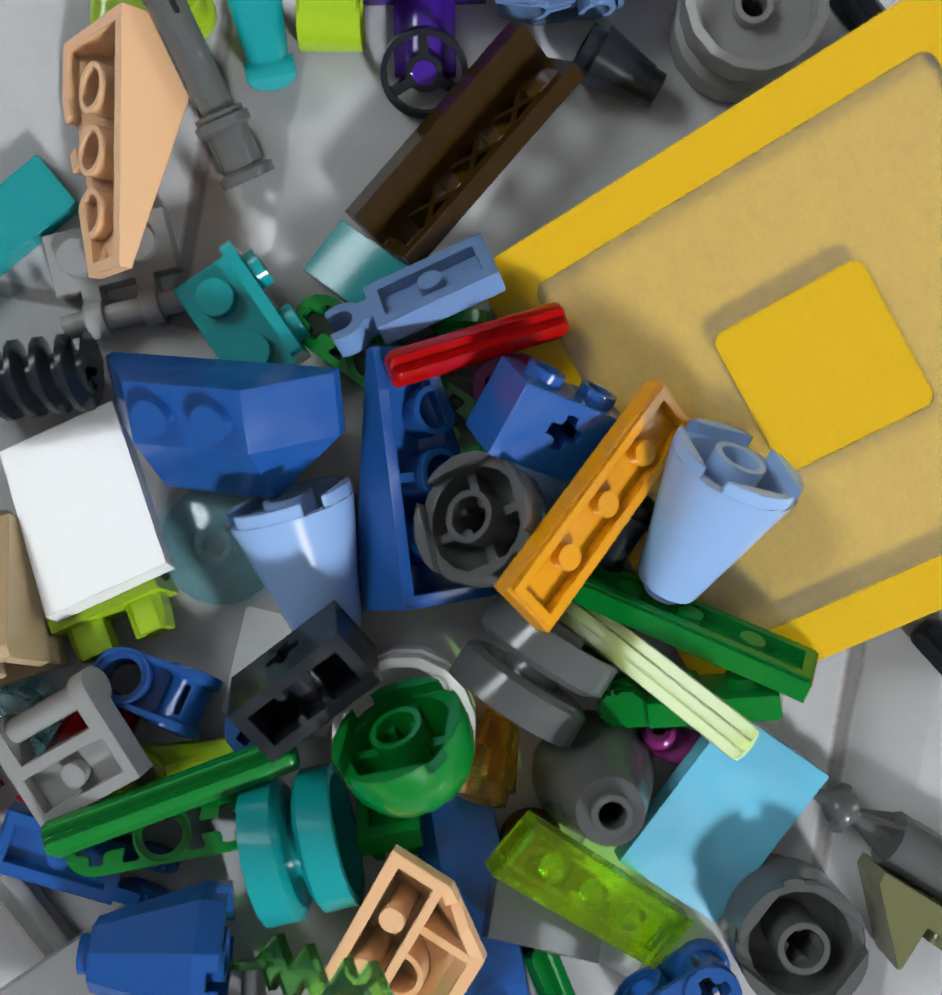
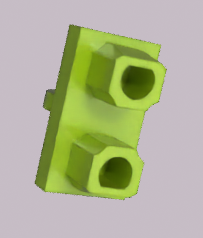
[46,575,180,664]

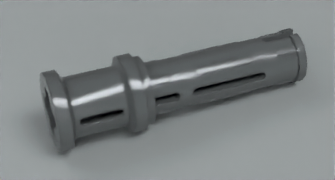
[141,0,275,191]

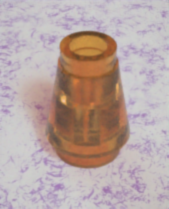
[457,709,519,809]

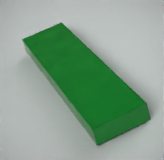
[571,565,819,703]

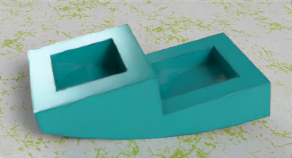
[303,220,409,345]

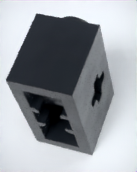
[227,600,381,763]

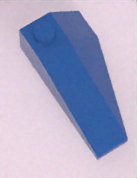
[357,346,499,611]
[418,771,532,995]

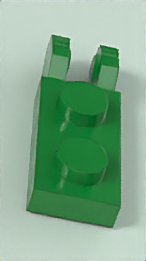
[597,670,783,728]

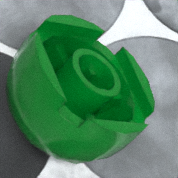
[332,677,475,818]

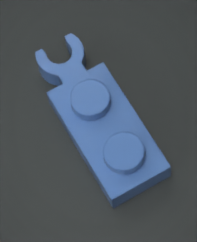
[324,233,506,357]

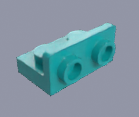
[173,240,312,365]

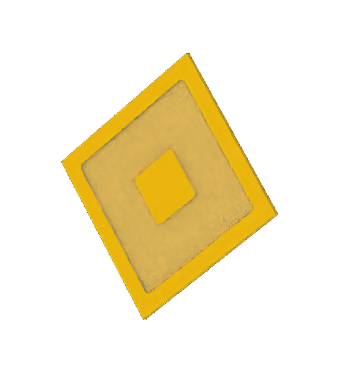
[487,0,942,675]

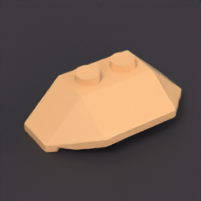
[311,844,487,995]

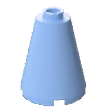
[638,418,804,605]
[225,476,362,631]

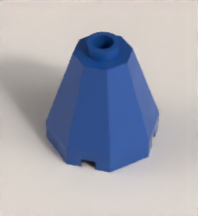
[76,880,236,995]

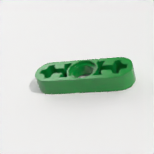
[65,793,238,878]

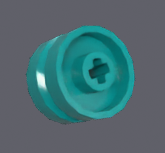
[235,762,365,928]

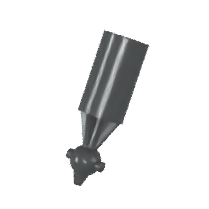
[814,783,942,901]

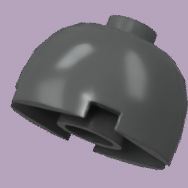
[414,450,548,588]

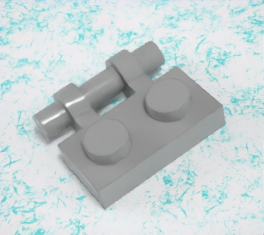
[41,206,186,340]

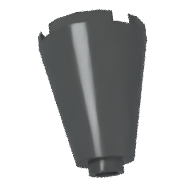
[532,709,655,847]

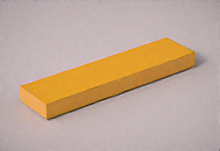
[493,380,691,633]

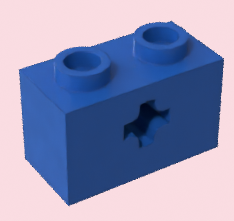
[465,356,621,483]

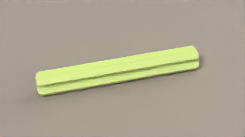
[558,602,759,760]

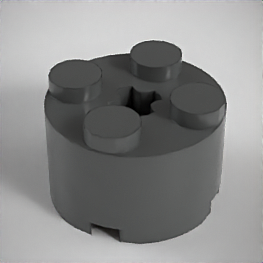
[718,853,869,995]

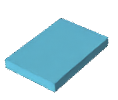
[614,722,829,924]

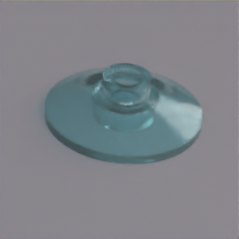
[162,489,265,605]

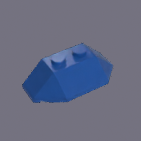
[106,352,346,499]

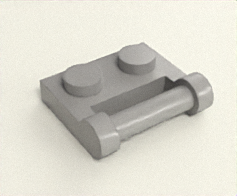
[0,666,153,827]

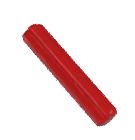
[384,302,569,388]

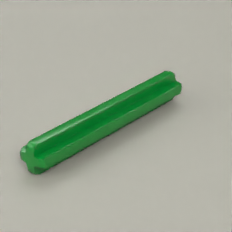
[40,744,301,858]

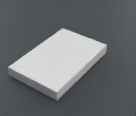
[0,401,175,623]

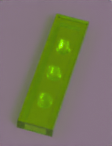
[484,810,694,969]

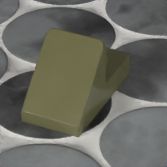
[857,852,942,970]

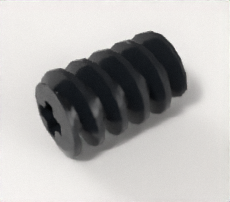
[0,331,105,421]

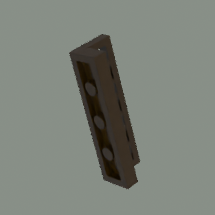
[345,21,585,266]

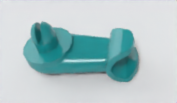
[226,0,297,91]

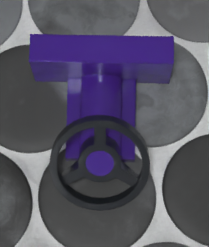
[363,0,486,119]

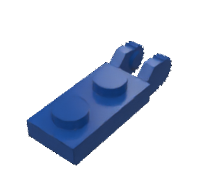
[0,801,180,906]

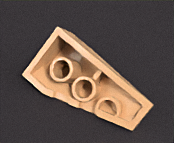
[62,2,189,279]

